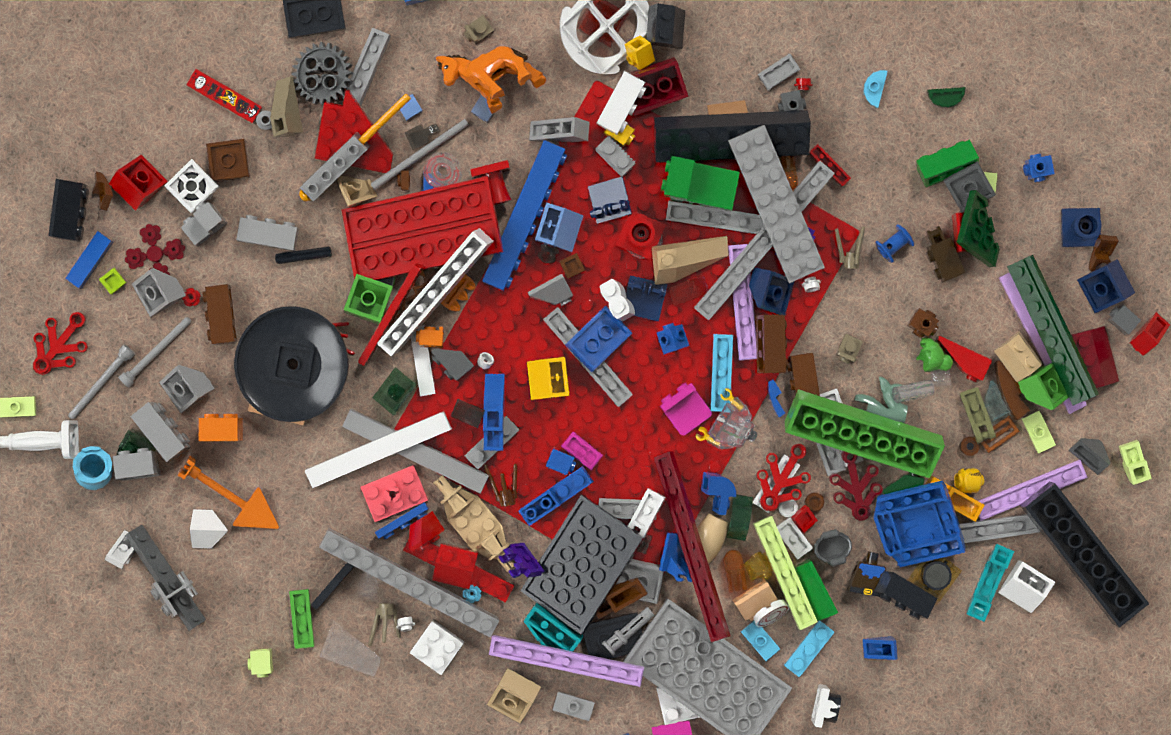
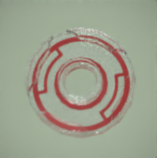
[424,152,462,188]

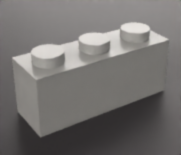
[236,215,299,251]

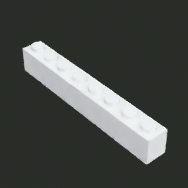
[377,228,494,356]

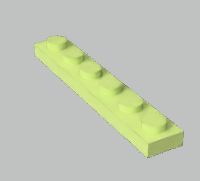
[753,516,817,630]

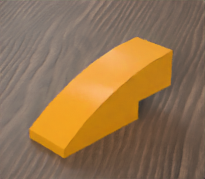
[925,476,985,522]

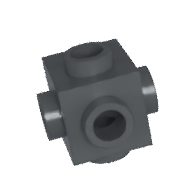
[778,90,807,111]

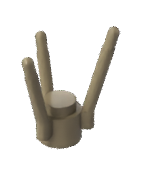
[835,226,865,269]
[368,603,401,646]

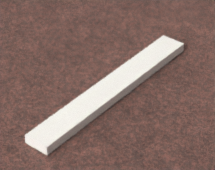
[305,411,452,488]

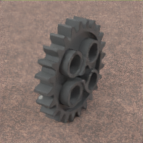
[291,42,354,105]

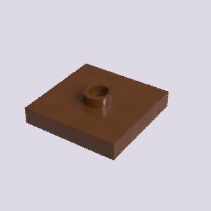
[206,139,250,182]

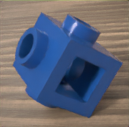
[1023,154,1055,182]
[657,323,689,354]

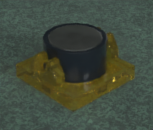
[908,557,962,602]

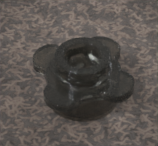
[537,244,559,263]

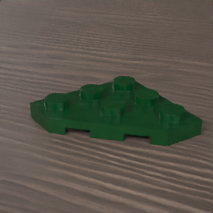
[957,190,1000,267]

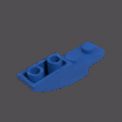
[483,374,505,451]
[518,466,594,526]

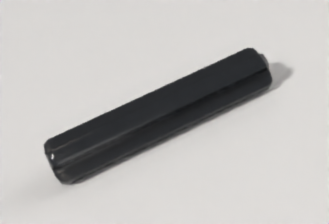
[275,246,332,264]

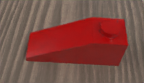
[936,336,992,383]

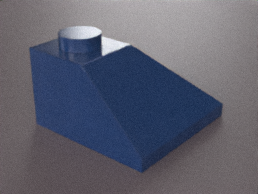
[749,267,795,315]

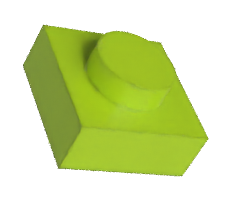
[99,268,127,295]

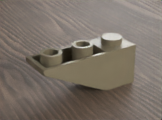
[270,76,303,137]

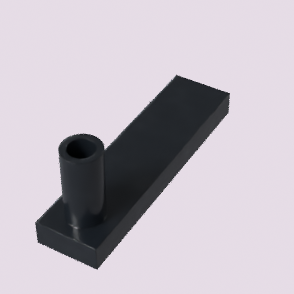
[311,534,355,610]

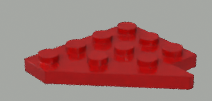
[315,90,394,173]

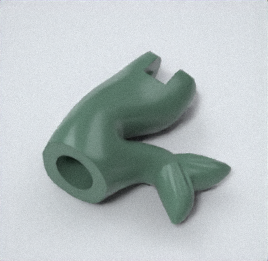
[854,377,908,423]

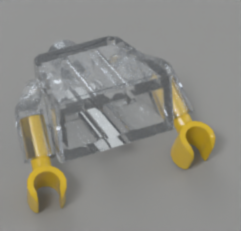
[696,388,757,450]

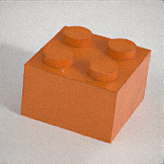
[199,414,243,441]

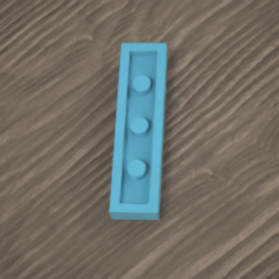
[710,334,733,412]

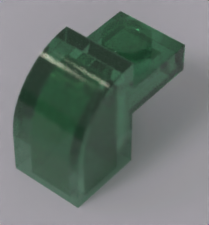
[726,494,753,541]

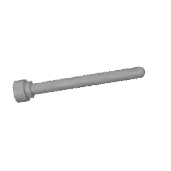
[118,317,191,388]
[68,344,135,419]

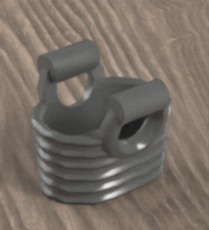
[814,529,852,567]

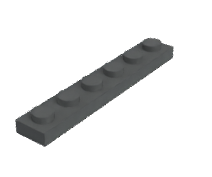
[125,525,206,631]

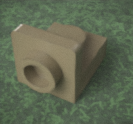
[464,15,494,44]
[836,334,863,364]

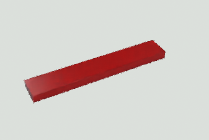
[358,263,424,366]

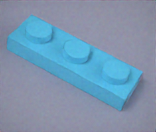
[784,621,834,677]

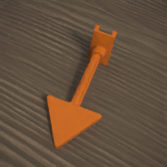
[178,455,279,529]

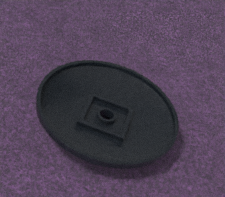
[234,306,349,422]

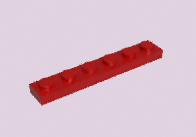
[403,539,514,603]

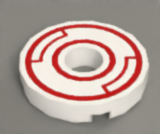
[753,599,789,627]

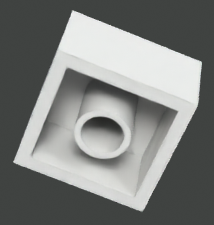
[410,620,464,675]

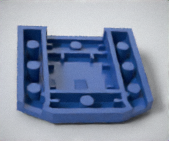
[874,480,966,567]

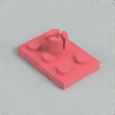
[361,465,428,522]

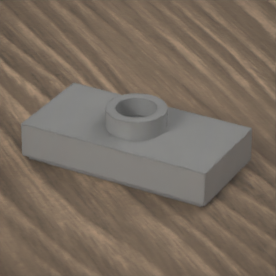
[758,54,800,91]
[553,691,595,721]

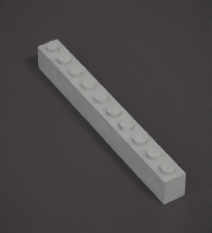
[319,528,499,637]

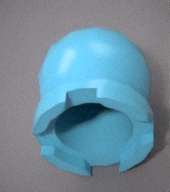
[73,446,113,490]

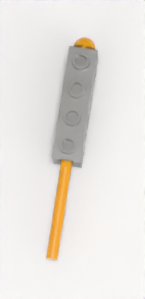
[299,93,411,202]

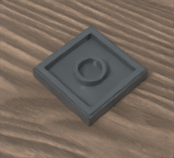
[943,161,996,213]

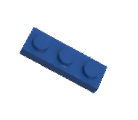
[375,502,429,539]

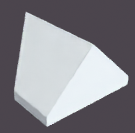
[190,509,228,548]

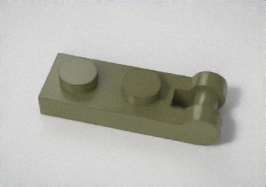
[959,387,996,444]

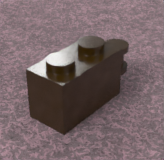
[926,226,966,283]

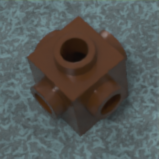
[907,308,939,339]

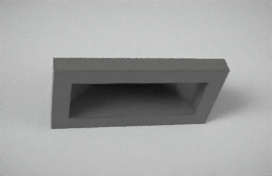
[1069,438,1111,475]

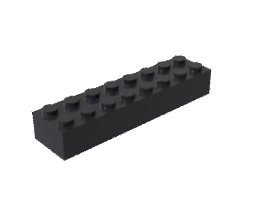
[654,110,811,162]
[1020,481,1149,628]

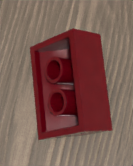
[620,57,689,116]
[1071,326,1119,388]

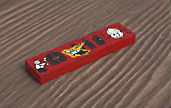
[186,69,263,124]

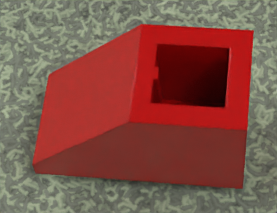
[409,511,445,552]

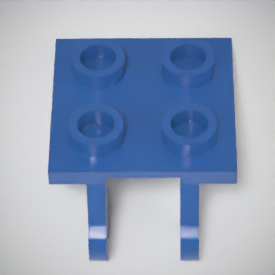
[659,533,692,582]

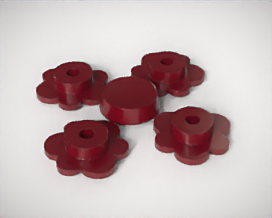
[125,224,185,275]

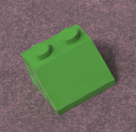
[344,274,393,325]
[1018,363,1069,410]

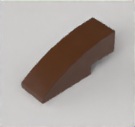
[994,360,1030,420]
[596,578,648,619]

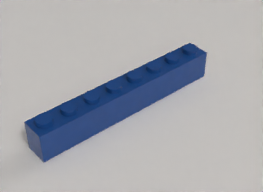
[482,140,567,291]

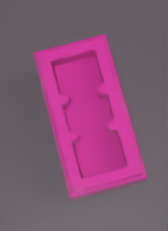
[561,432,603,470]

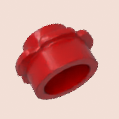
[794,78,813,90]
[182,288,201,307]

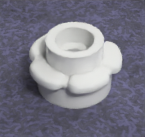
[802,277,821,292]
[396,617,415,632]

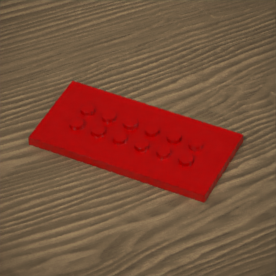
[341,176,504,281]

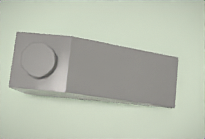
[529,117,589,142]

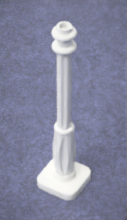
[0,420,79,459]

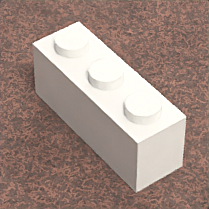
[596,71,646,135]

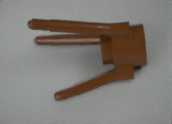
[484,464,518,507]

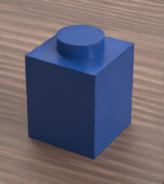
[546,448,576,475]

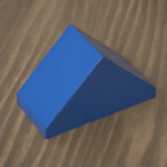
[863,636,898,660]

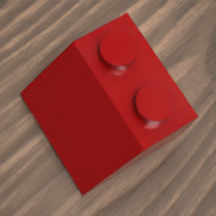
[109,155,168,211]
[432,543,479,589]

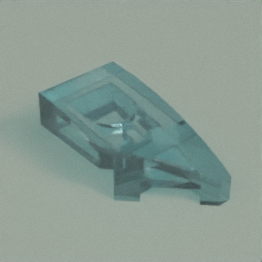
[984,380,1010,422]

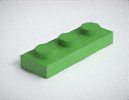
[289,589,315,649]

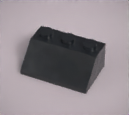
[48,179,89,242]

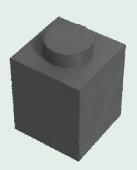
[1108,305,1141,335]

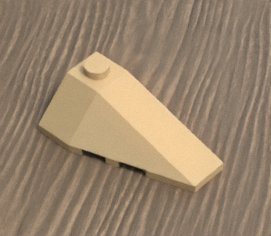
[652,236,729,285]

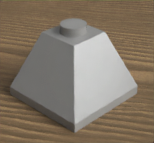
[132,268,186,317]
[528,274,573,306]
[159,365,215,413]

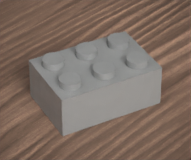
[130,402,191,462]

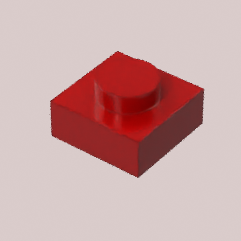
[791,505,818,533]

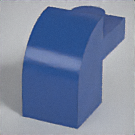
[701,472,736,515]

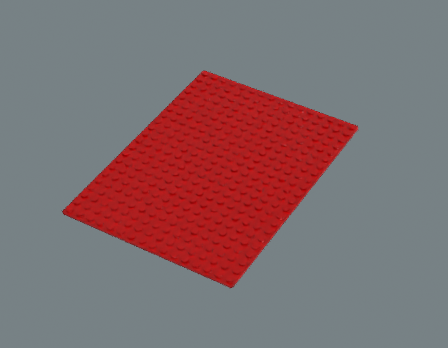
[394,81,859,575]

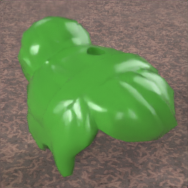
[916,337,953,372]

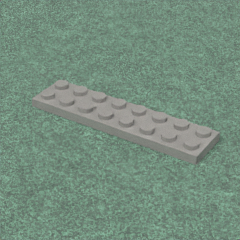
[728,125,825,283]

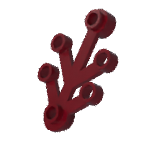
[829,451,883,521]

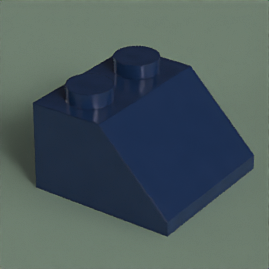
[1077,259,1135,313]

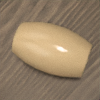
[697,514,728,564]

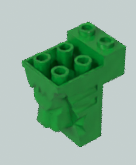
[661,156,740,212]

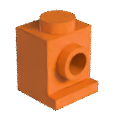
[416,327,444,348]

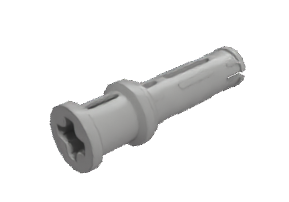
[602,607,655,656]

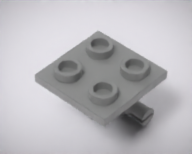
[150,571,198,618]

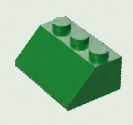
[794,559,838,621]

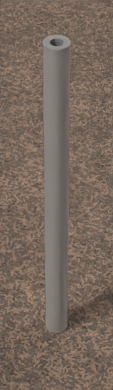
[370,119,469,190]

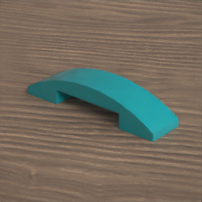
[966,544,1015,622]

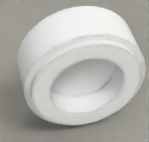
[778,500,798,517]

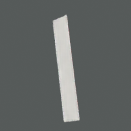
[411,325,435,396]

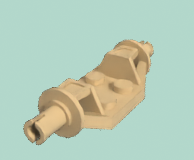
[434,475,515,572]

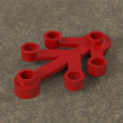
[33,312,88,375]
[756,444,811,511]

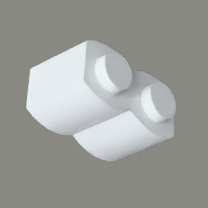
[600,279,635,321]

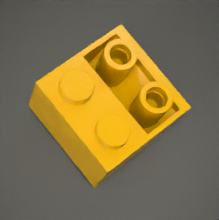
[527,357,569,400]

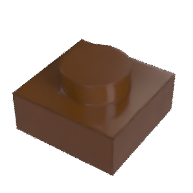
[397,171,410,191]
[559,253,585,279]

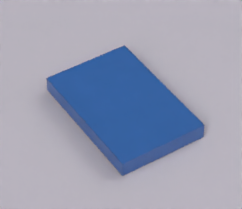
[565,306,632,372]

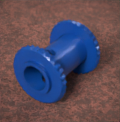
[875,224,914,263]

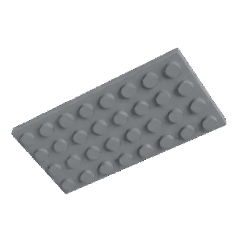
[623,599,792,735]

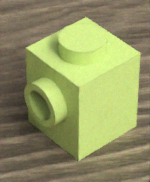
[248,648,273,678]

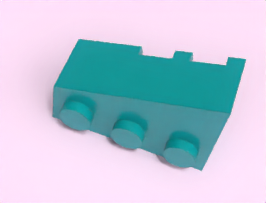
[524,603,583,652]

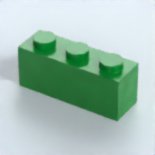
[916,140,979,188]

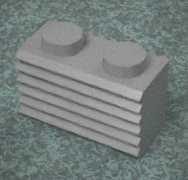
[596,136,635,177]

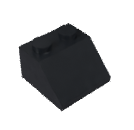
[646,3,686,49]

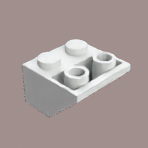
[998,560,1055,613]

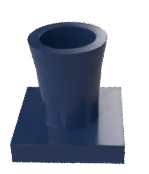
[1061,208,1102,247]

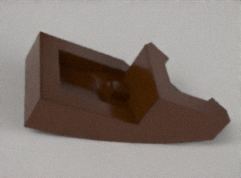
[92,171,113,211]
[1089,235,1119,271]

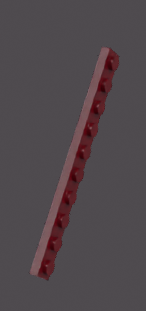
[654,451,731,642]

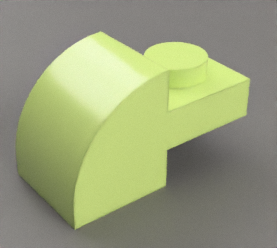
[1119,440,1152,485]

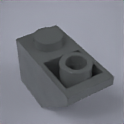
[431,349,474,381]

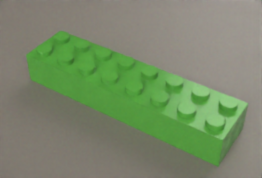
[784,389,945,478]

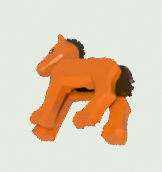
[436,46,546,114]

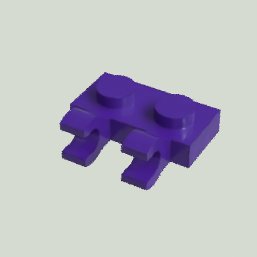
[498,542,544,578]

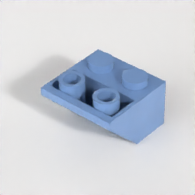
[535,203,583,252]

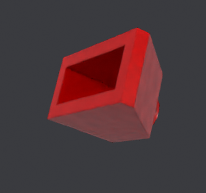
[1130,312,1170,356]

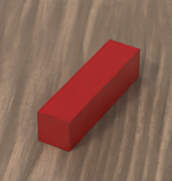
[809,144,851,187]

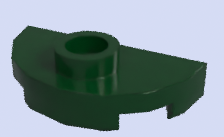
[927,87,966,108]

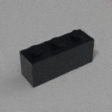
[874,571,938,620]

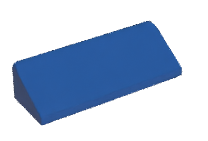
[65,231,113,289]

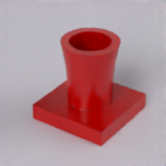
[470,160,512,205]
[616,210,666,261]

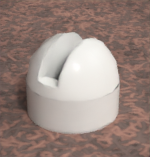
[477,352,494,369]

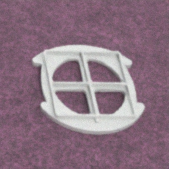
[560,0,649,74]

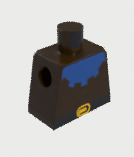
[847,551,886,597]

